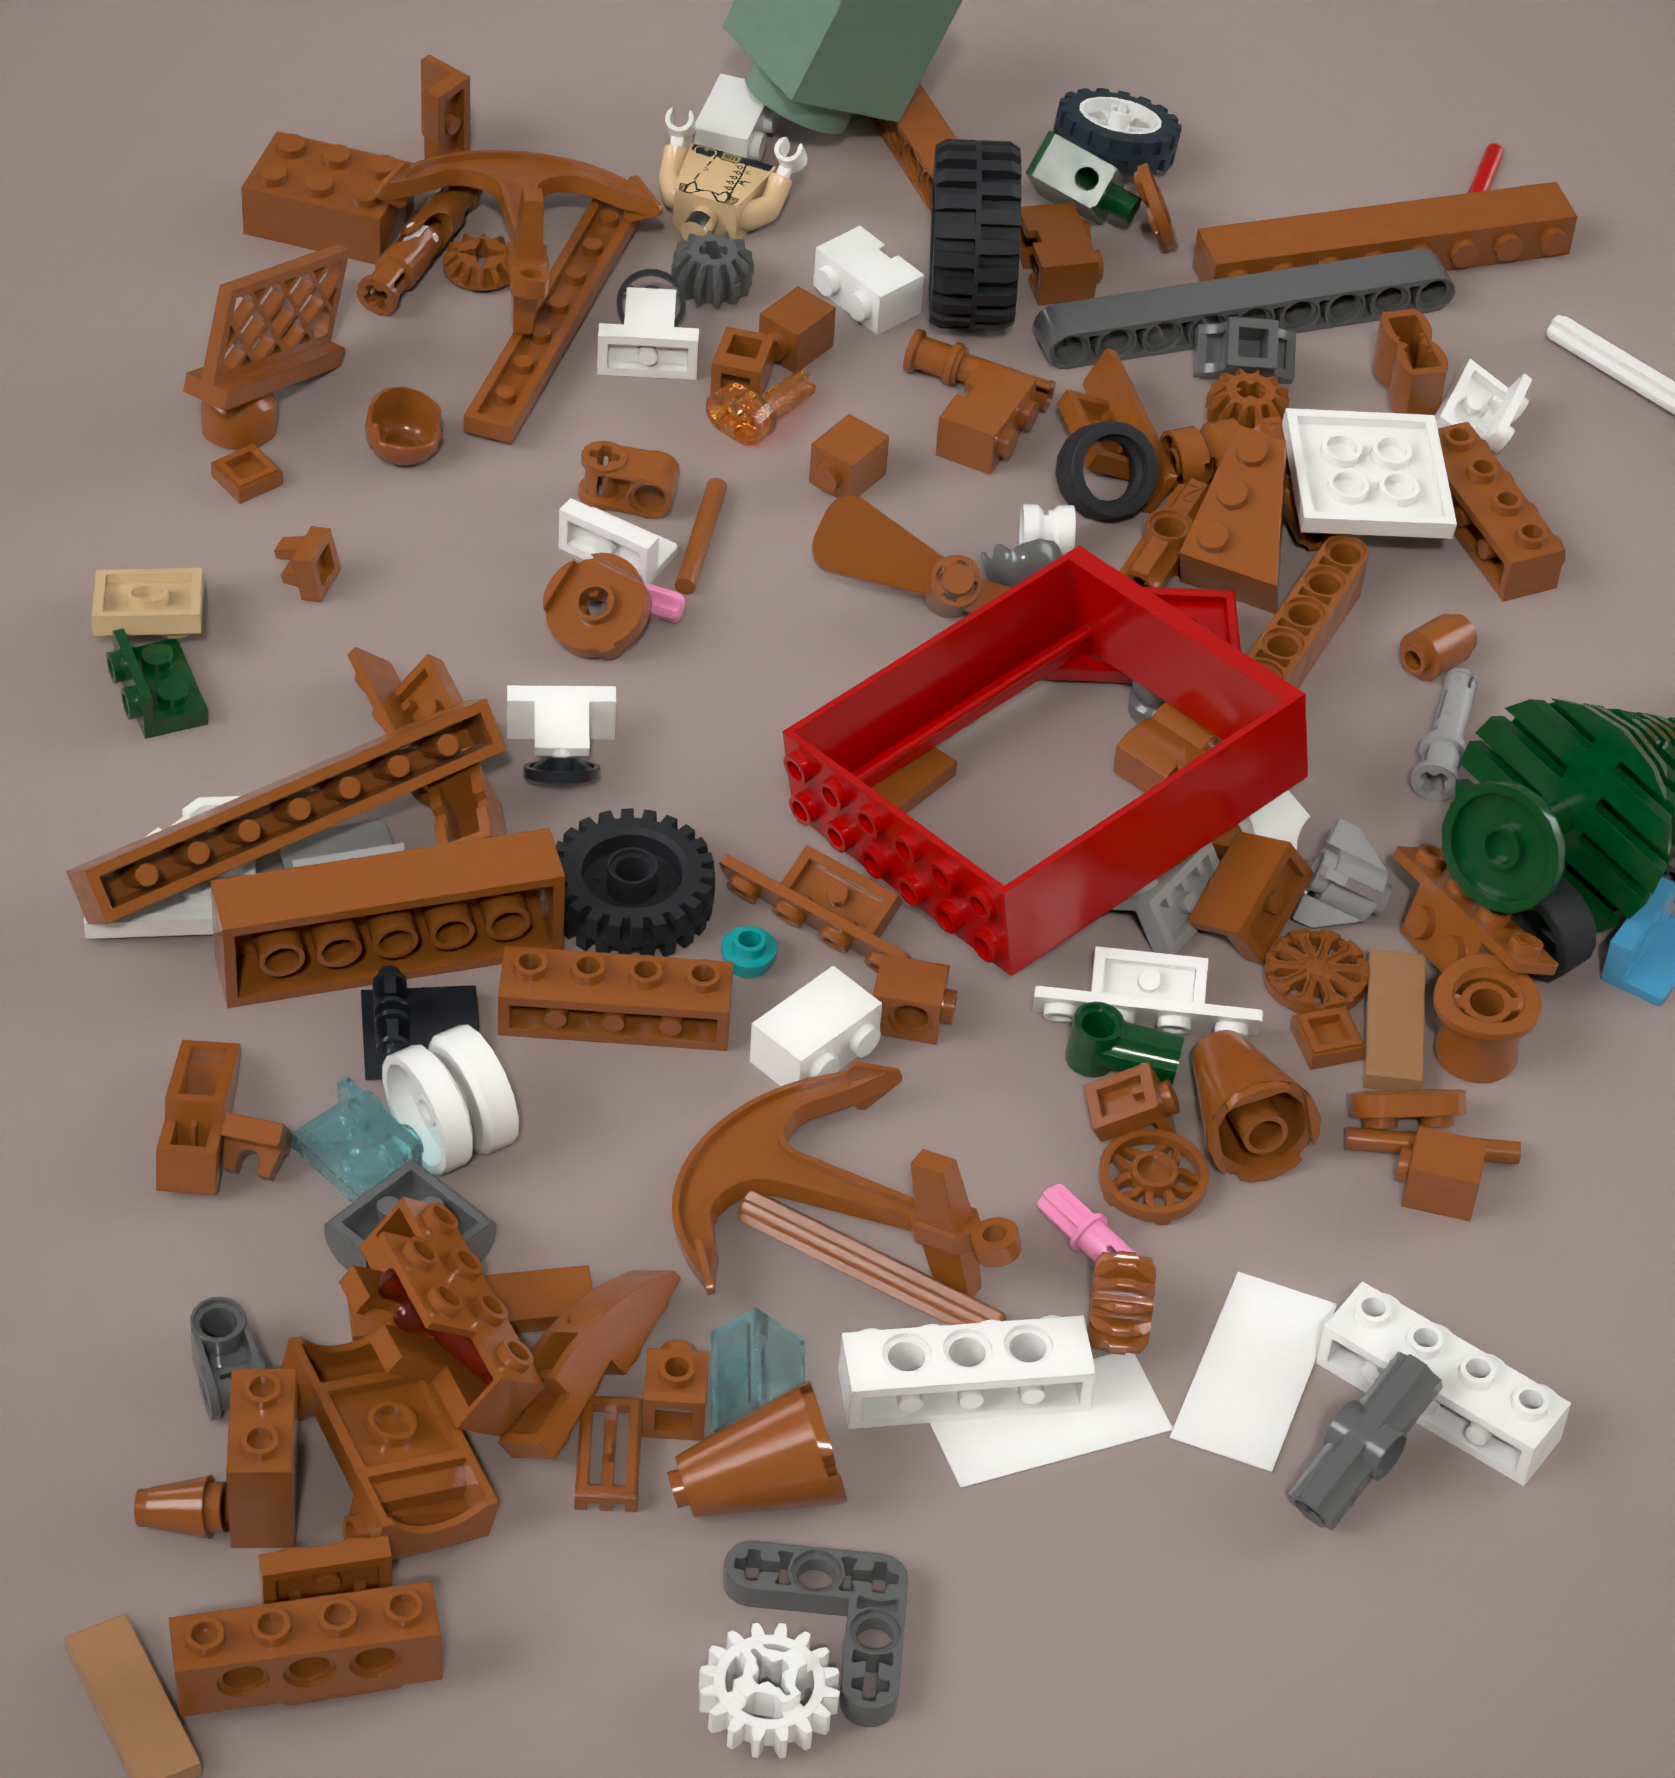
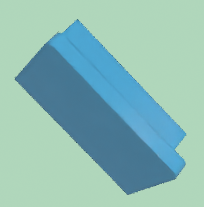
[1601,877,1675,1006]

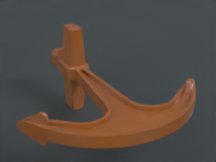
[374,150,663,334]
[672,1061,1022,1297]

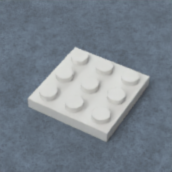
[1282,408,1457,539]

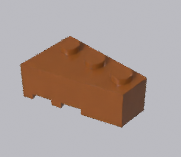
[1179,425,1287,614]

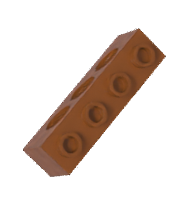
[168,1581,442,1717]

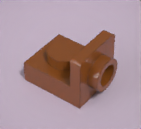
[1084,1062,1180,1142]

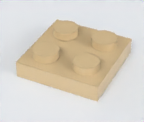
[91,568,204,640]

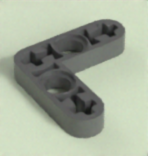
[723,1541,908,1727]

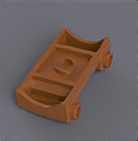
[281,1322,499,1560]

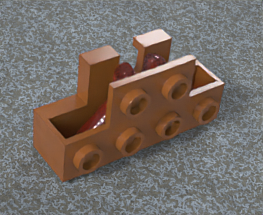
[339,1197,545,1437]

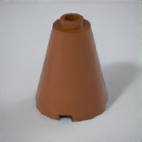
[1192,1030,1321,1182]
[667,1381,847,1517]

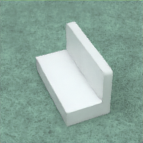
[558,498,678,584]

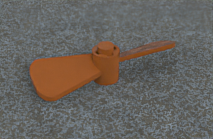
[812,495,1012,618]

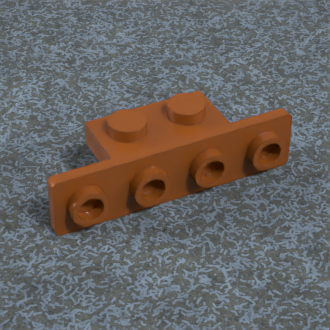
[1057,348,1177,513]
[347,647,463,807]
[1393,843,1559,975]
[719,845,911,973]

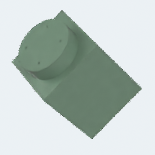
[722,0,963,134]

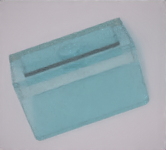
[710,1307,806,1433]

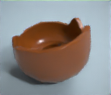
[365,386,442,466]
[201,393,278,450]

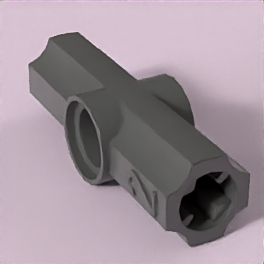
[1288,1351,1443,1531]

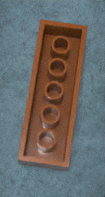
[210,828,565,1008]

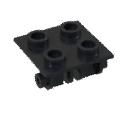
[361,966,479,1080]

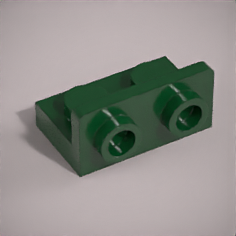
[106,628,208,739]

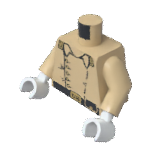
[658,107,808,241]

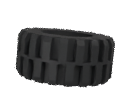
[929,139,1022,330]

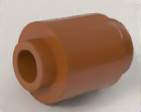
[1400,614,1477,681]

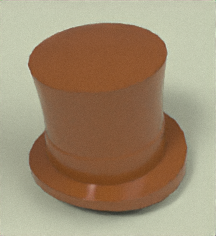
[1433,954,1542,1083]

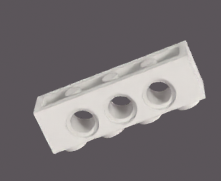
[838,1315,1096,1429]

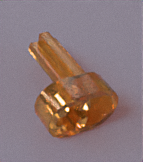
[706,370,816,446]

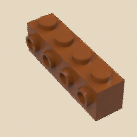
[1438,421,1566,602]
[498,946,733,1051]

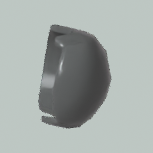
[980,539,1063,587]

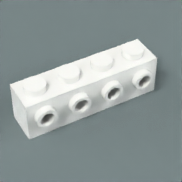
[1316,1281,1571,1486]

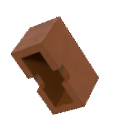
[1019,201,1104,306]
[936,360,1039,475]
[427,762,507,845]

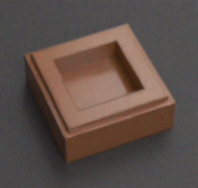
[211,443,283,504]
[1290,1005,1366,1070]

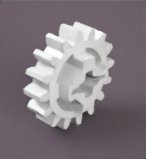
[699,1623,840,1758]

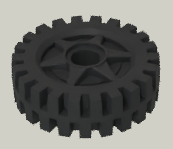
[555,808,715,957]

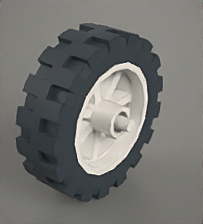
[1053,88,1182,176]

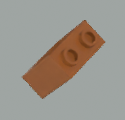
[226,1369,299,1548]

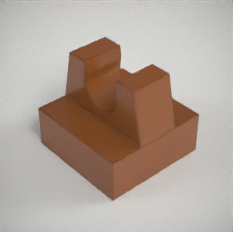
[274,526,341,602]
[221,1112,294,1181]

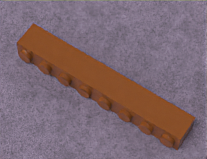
[1192,182,1578,282]
[66,698,507,924]

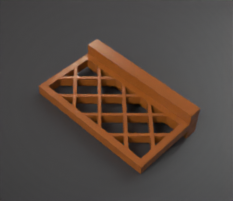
[183,244,350,411]

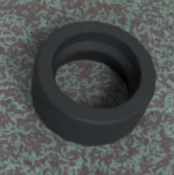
[1055,421,1159,520]
[1511,877,1596,982]

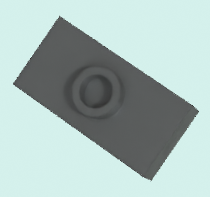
[1193,316,1296,384]

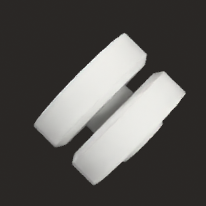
[382,1024,519,1175]

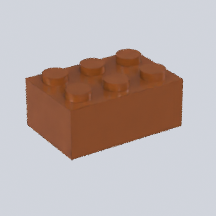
[241,131,414,265]

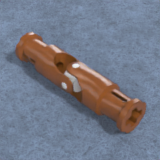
[356,186,482,316]

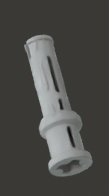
[1410,668,1479,802]

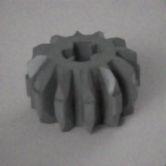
[671,230,754,309]

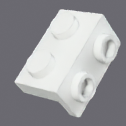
[1435,359,1532,453]

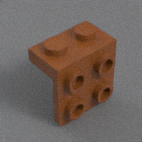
[258,1535,404,1705]

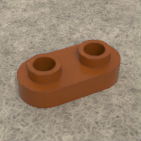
[1351,1089,1466,1129]

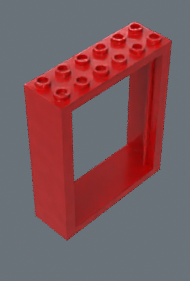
[782,545,1308,977]

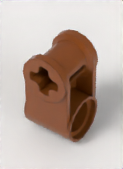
[578,441,680,518]

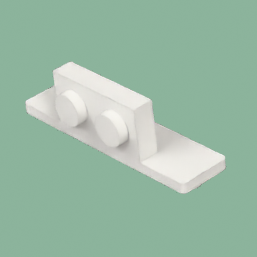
[1032,946,1263,1039]

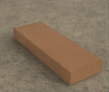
[1363,949,1425,1090]
[64,1613,202,1778]

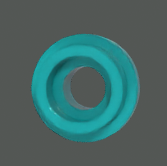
[721,926,777,979]

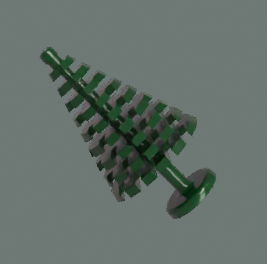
[1442,698,1675,933]

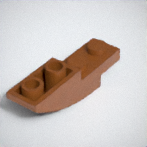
[497,1270,681,1460]

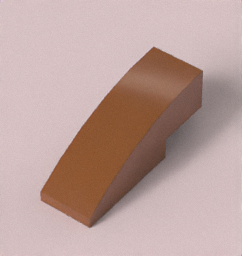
[156,1040,240,1195]

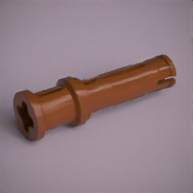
[903,329,1056,412]

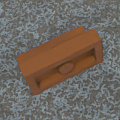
[421,55,470,159]
[1188,832,1314,964]

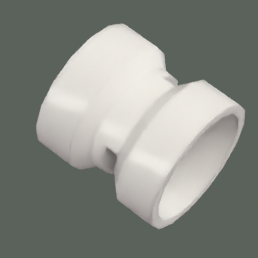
[1019,504,1076,555]

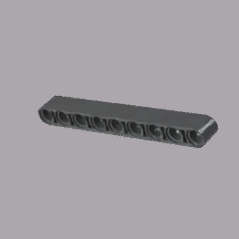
[1033,248,1455,369]

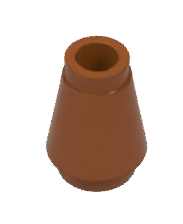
[134,1475,230,1539]

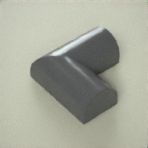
[324,1158,496,1270]

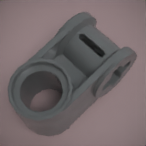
[190,1296,266,1421]

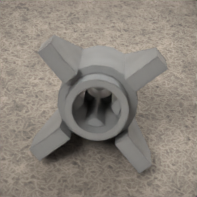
[1291,818,1392,928]

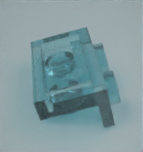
[291,1077,424,1203]

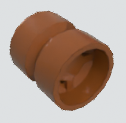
[1160,418,1240,492]

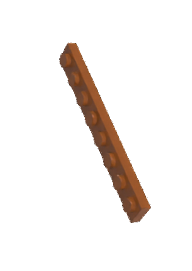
[464,198,641,443]

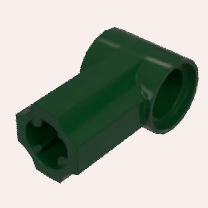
[1065,1001,1184,1085]

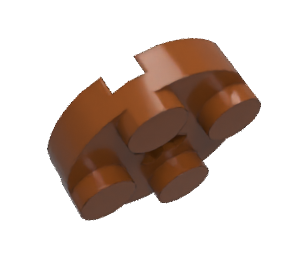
[543,552,652,661]

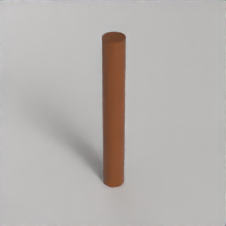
[675,478,727,595]
[1344,1127,1521,1164]

